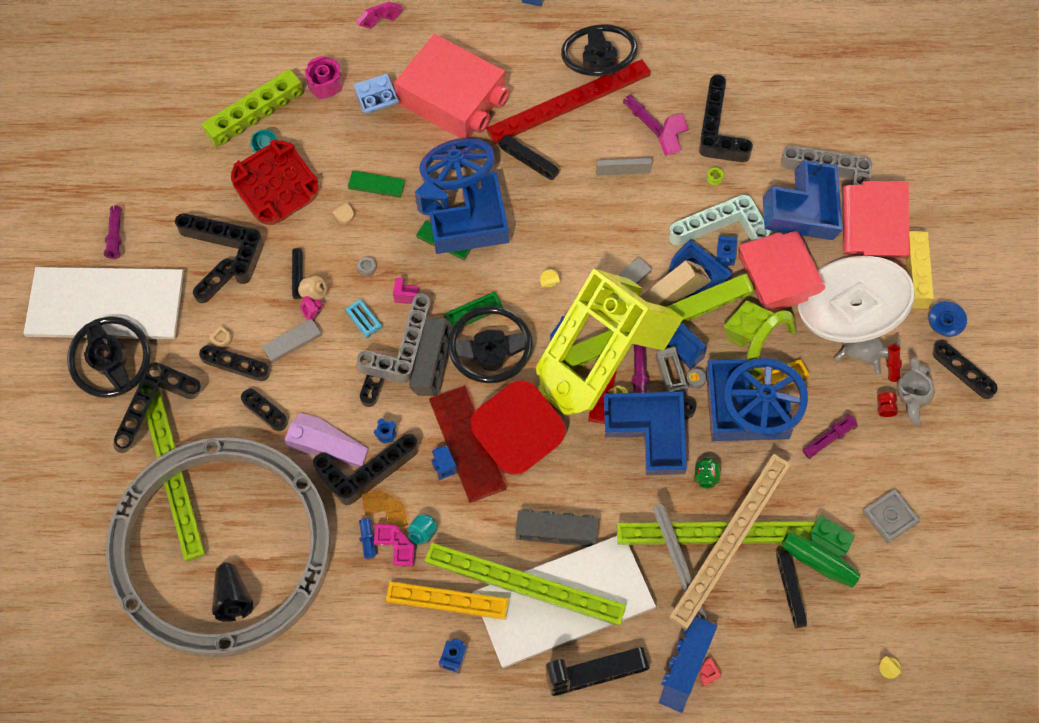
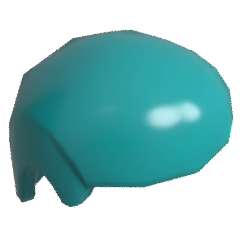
[250,129,278,153]

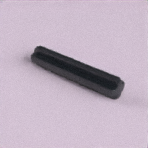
[292,248,303,299]

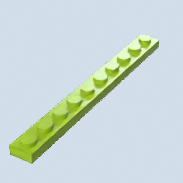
[138,385,206,562]
[616,522,815,545]
[424,543,626,627]

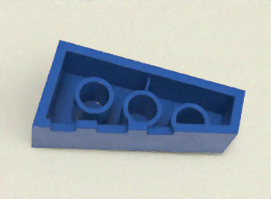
[659,616,717,713]

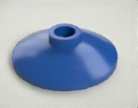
[928,301,967,337]

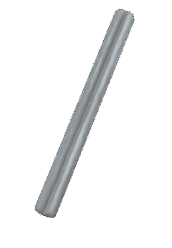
[653,504,706,620]

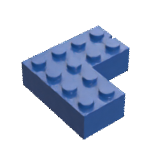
[763,160,843,240]
[429,172,509,254]
[706,359,793,441]
[604,392,687,475]

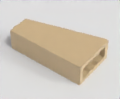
[640,260,711,307]

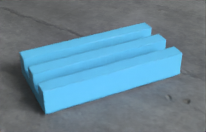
[345,299,382,338]

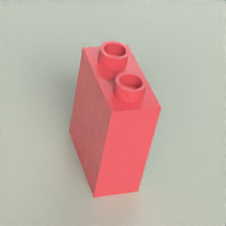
[394,34,510,138]

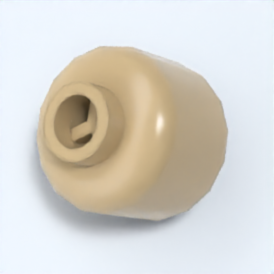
[298,276,327,301]

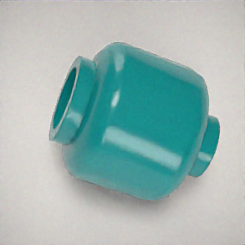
[407,514,437,545]

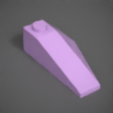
[285,413,368,467]

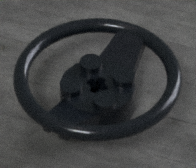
[561,24,638,78]
[448,306,533,383]
[67,316,151,398]

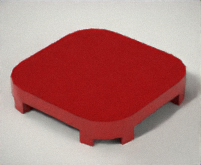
[230,139,318,225]
[471,380,566,475]

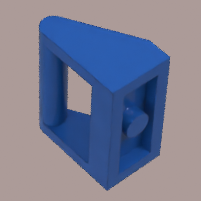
[415,180,449,216]
[667,322,707,370]

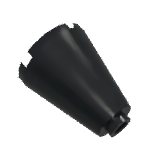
[212,562,254,622]

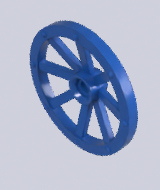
[419,138,495,190]
[724,358,808,437]

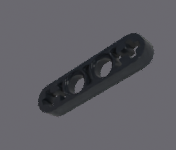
[498,135,559,180]
[933,342,998,399]
[199,345,270,381]
[776,550,807,629]

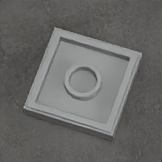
[862,489,920,544]

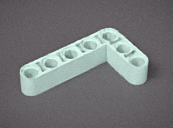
[669,195,770,245]

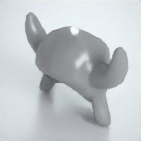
[834,337,901,375]
[897,358,935,426]

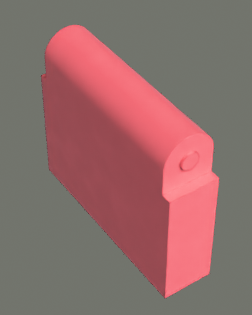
[843,181,910,259]
[739,231,825,312]

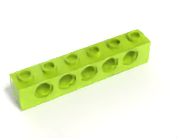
[201,69,304,148]

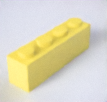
[906,231,934,309]

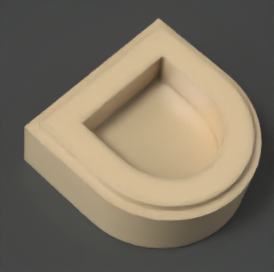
[332,203,354,225]
[208,325,232,349]

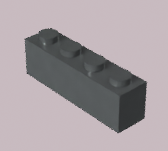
[409,318,453,396]
[515,509,598,547]

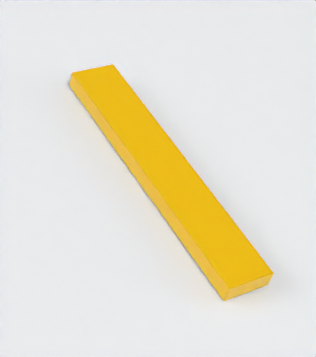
[386,581,509,620]

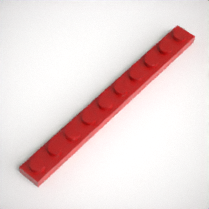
[486,59,651,145]

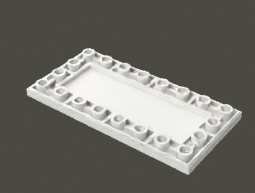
[23,267,184,339]
[473,536,656,669]

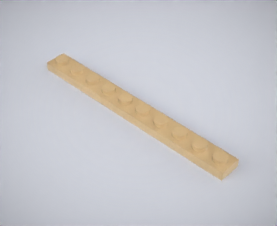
[669,454,791,630]

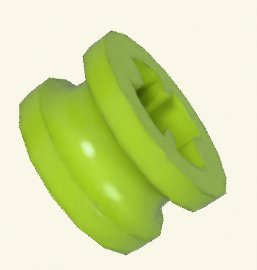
[707,167,724,185]

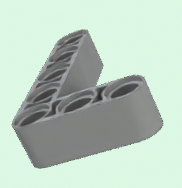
[781,146,872,185]
[356,293,430,383]

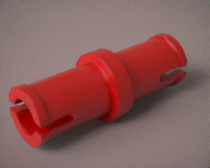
[886,344,902,382]

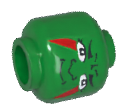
[694,458,721,489]

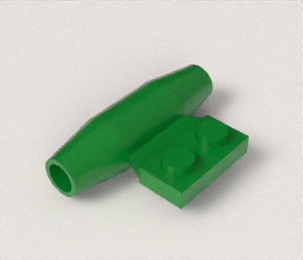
[781,515,861,588]

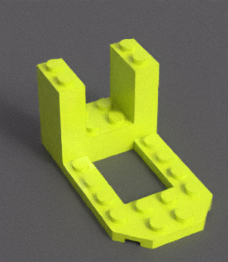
[536,269,683,415]

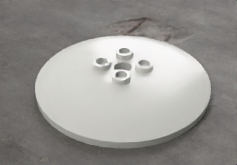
[798,256,915,343]

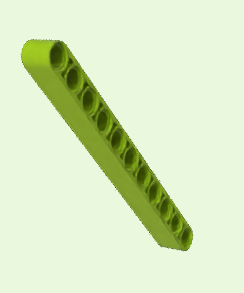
[563,274,755,370]

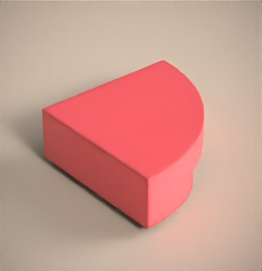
[700,657,722,687]

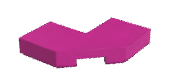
[356,2,403,29]
[659,113,689,156]
[374,524,415,566]

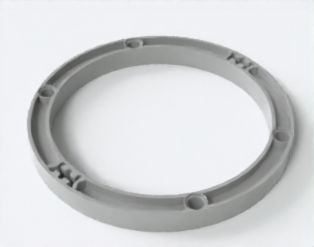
[106,437,331,657]

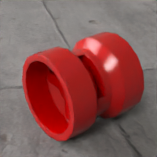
[877,392,898,417]

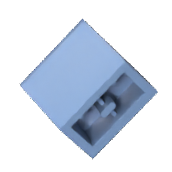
[353,74,399,114]

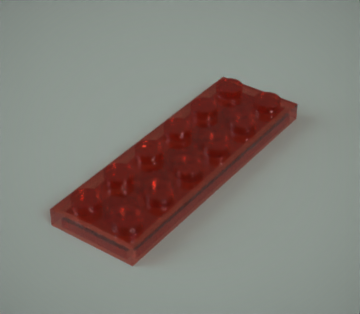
[429,386,506,503]

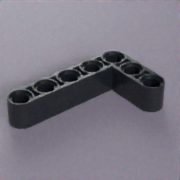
[699,75,753,162]
[175,213,264,284]
[113,362,201,453]
[313,434,419,505]
[546,647,650,696]

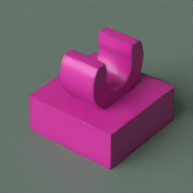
[300,296,323,321]

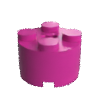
[305,56,343,99]

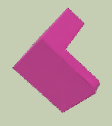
[393,278,419,304]

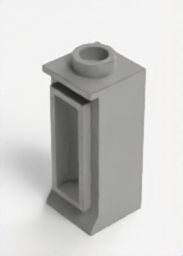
[656,347,688,397]

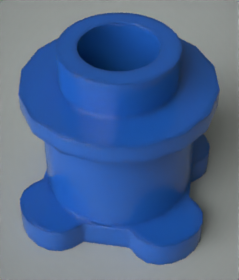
[374,418,396,443]

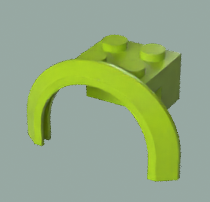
[723,300,796,377]

